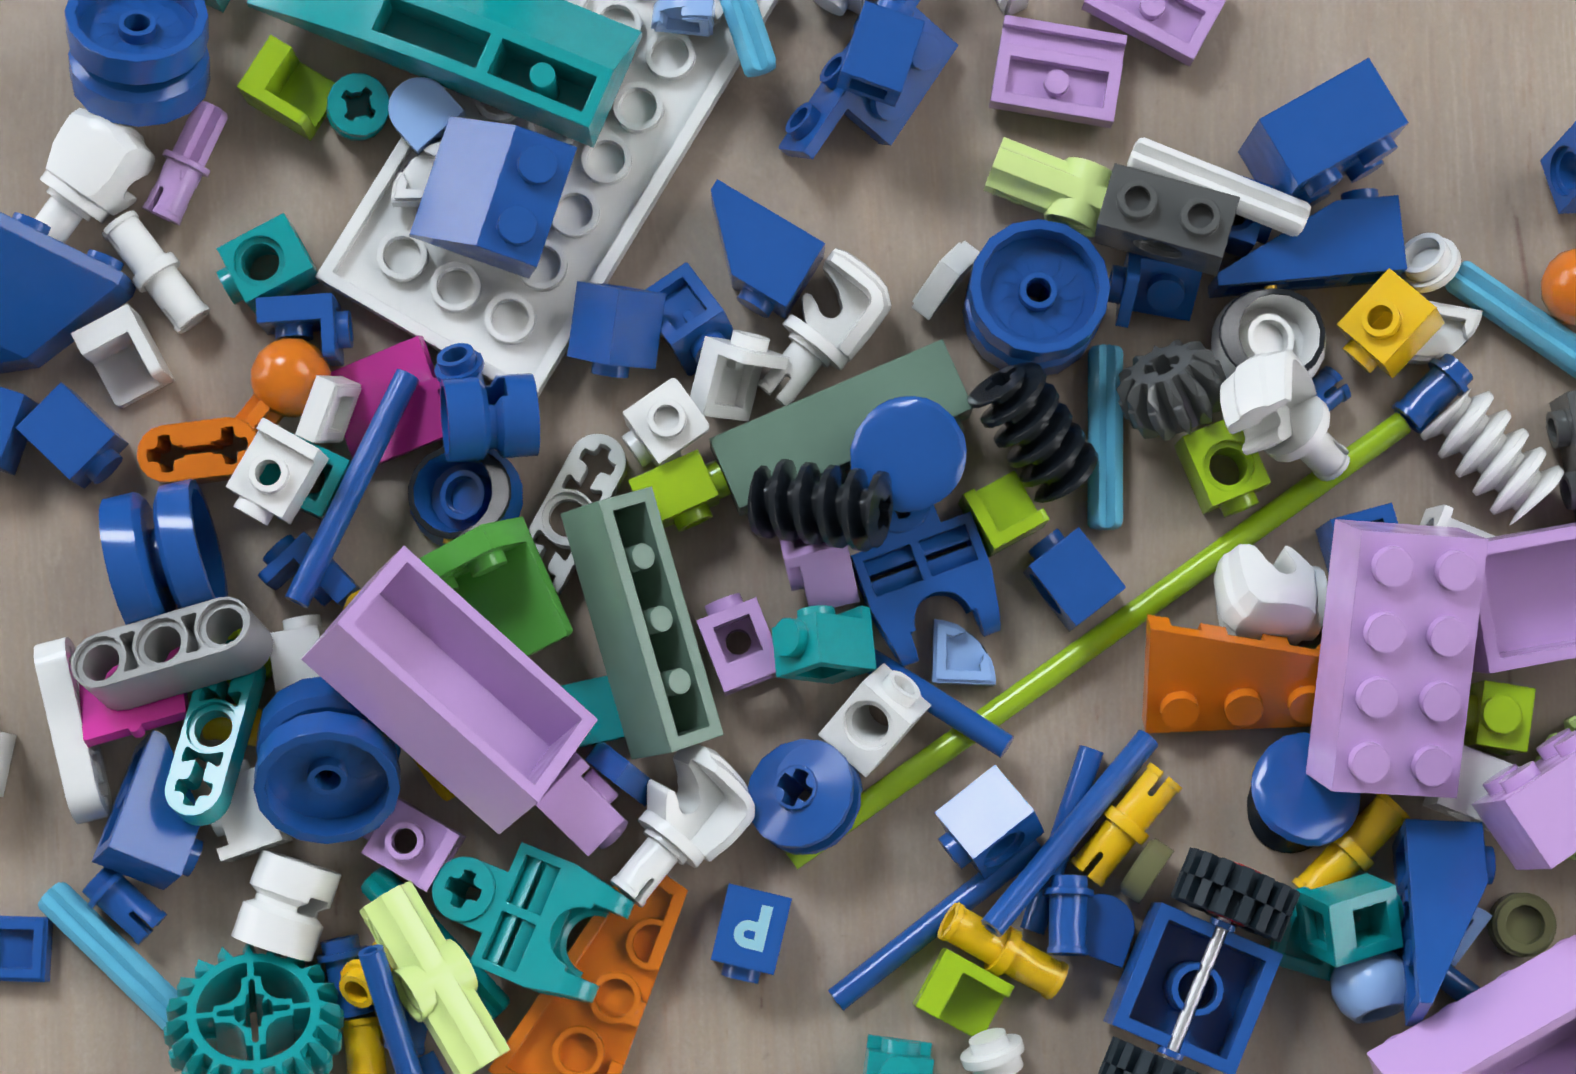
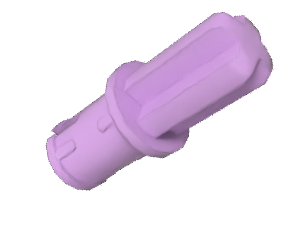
[142,101,228,226]

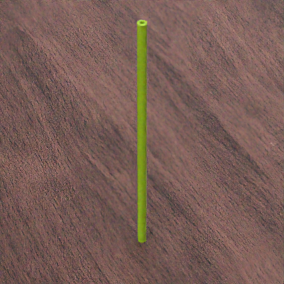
[785,412,1411,870]

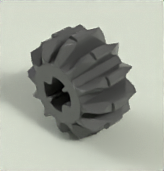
[1116,339,1226,441]

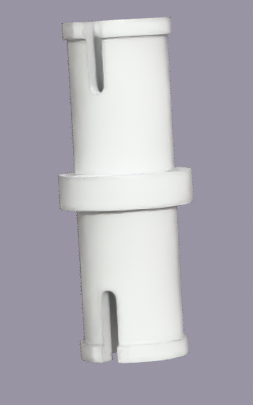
[102,210,211,334]

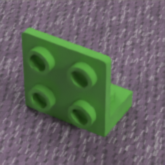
[419,516,573,657]

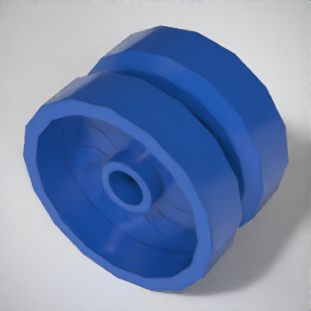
[64,0,210,127]
[962,219,1111,376]
[99,479,228,625]
[253,676,401,844]

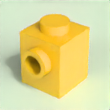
[1337,268,1444,379]

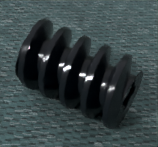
[967,362,1098,503]
[748,459,893,552]

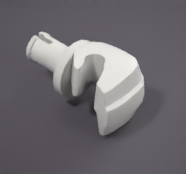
[35,108,155,243]
[757,248,891,406]
[1220,349,1350,481]
[1214,544,1327,646]
[610,744,755,908]

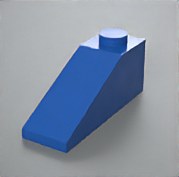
[1208,188,1407,298]
[1392,819,1496,1026]

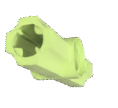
[983,137,1112,238]
[359,880,510,1074]

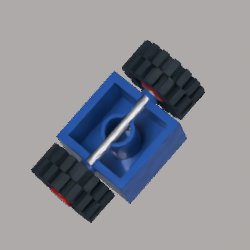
[1098,847,1301,1074]

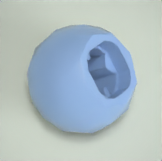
[1330,950,1405,1024]

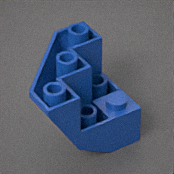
[0,212,136,374]

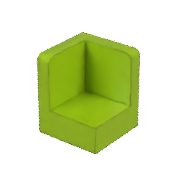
[237,34,335,141]
[958,470,1050,558]
[912,947,1015,1037]

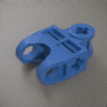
[850,504,1001,667]

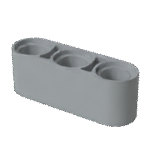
[71,596,273,711]

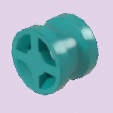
[326,73,390,141]

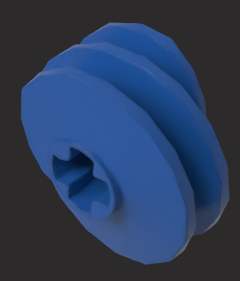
[748,739,863,855]

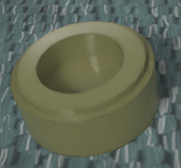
[1119,838,1174,904]
[1487,893,1557,957]

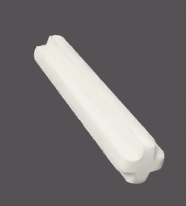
[1127,137,1311,237]

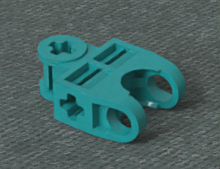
[432,842,635,1003]

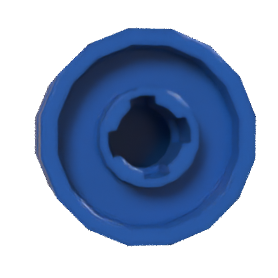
[440,373,540,462]

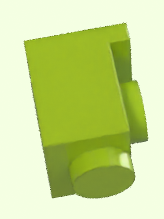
[628,449,731,540]
[1463,680,1536,756]

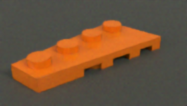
[1142,614,1321,733]
[488,875,689,1074]

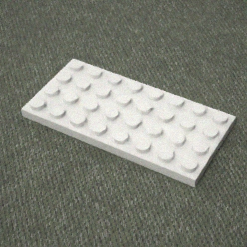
[315,0,779,397]

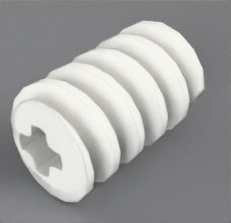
[1420,389,1564,525]

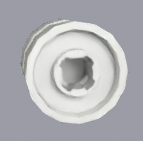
[231,849,342,962]

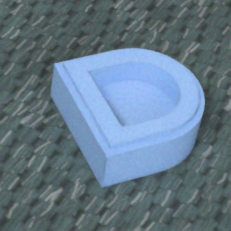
[388,77,466,155]

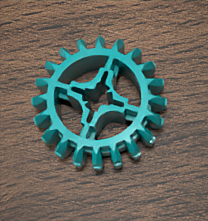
[164,943,344,1074]

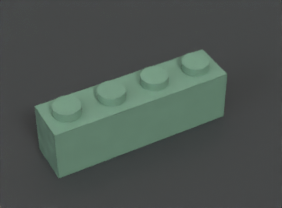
[709,339,973,516]
[560,486,724,760]

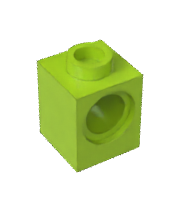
[1174,420,1271,518]

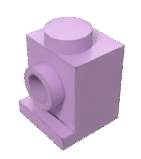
[779,538,860,608]
[696,593,776,697]
[536,751,628,856]
[361,798,466,892]

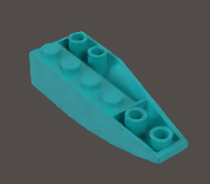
[247,0,643,148]

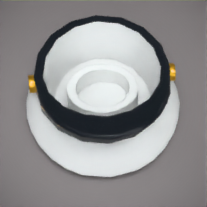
[1211,285,1327,379]

